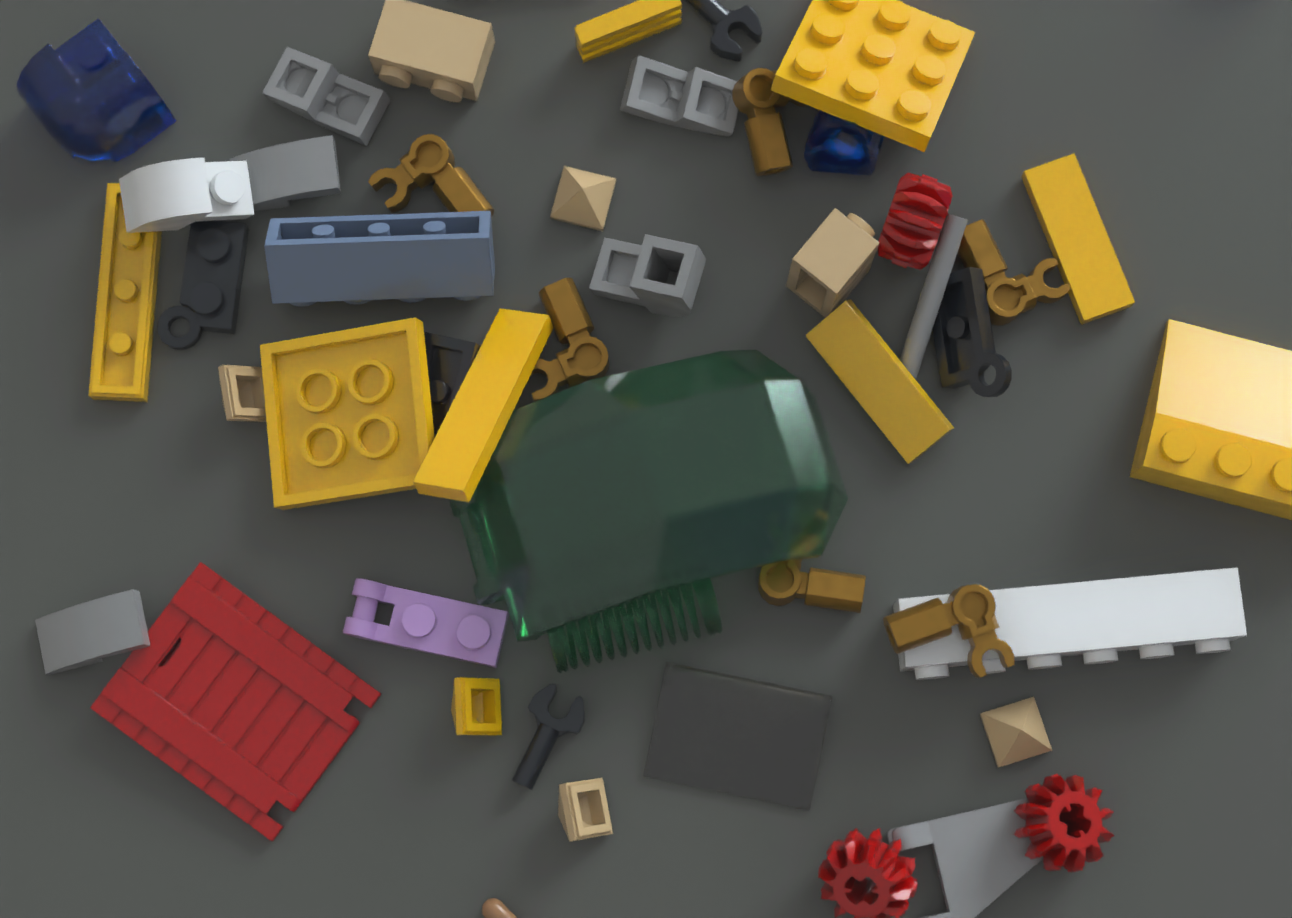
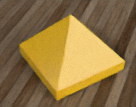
[451,677,502,736]

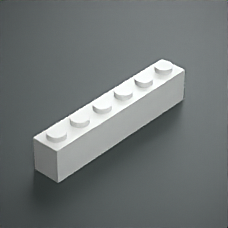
[893,567,1247,680]

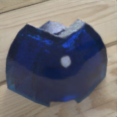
[16,18,176,162]

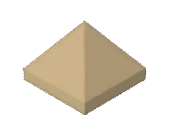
[550,166,616,232]
[218,365,266,422]
[980,697,1052,768]
[558,778,613,842]

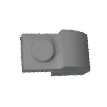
[589,234,706,317]

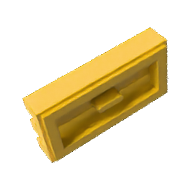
[574,0,682,63]

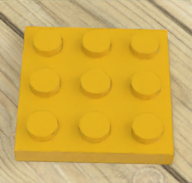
[771,0,975,152]
[260,317,435,510]

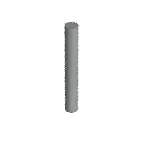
[899,213,968,378]

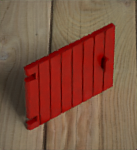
[90,562,382,842]

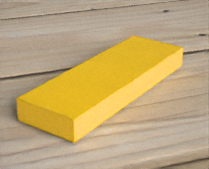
[1021,153,1135,325]
[805,299,954,464]

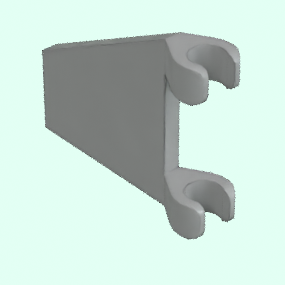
[887,798,1043,918]

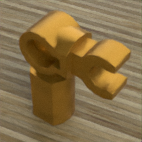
[732,68,808,176]
[368,134,494,218]
[957,219,1071,326]
[530,277,609,404]
[758,512,866,613]
[883,584,1015,678]

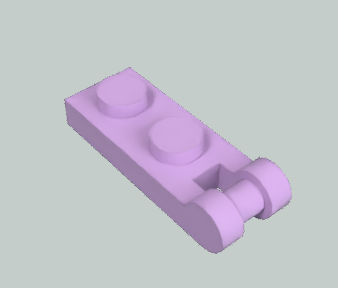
[342,578,509,668]

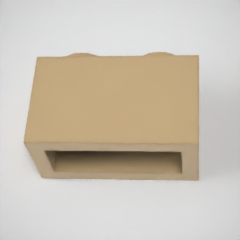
[368,0,495,102]
[786,208,879,318]

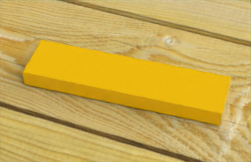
[88,183,162,402]
[413,308,554,502]

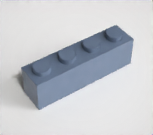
[264,211,495,306]

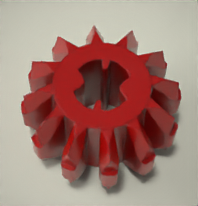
[877,172,953,270]
[1013,774,1115,873]
[818,828,918,918]

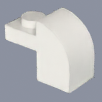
[119,157,255,233]

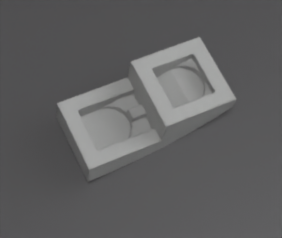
[262,47,391,146]
[620,55,738,137]
[229,135,341,211]
[35,589,150,675]

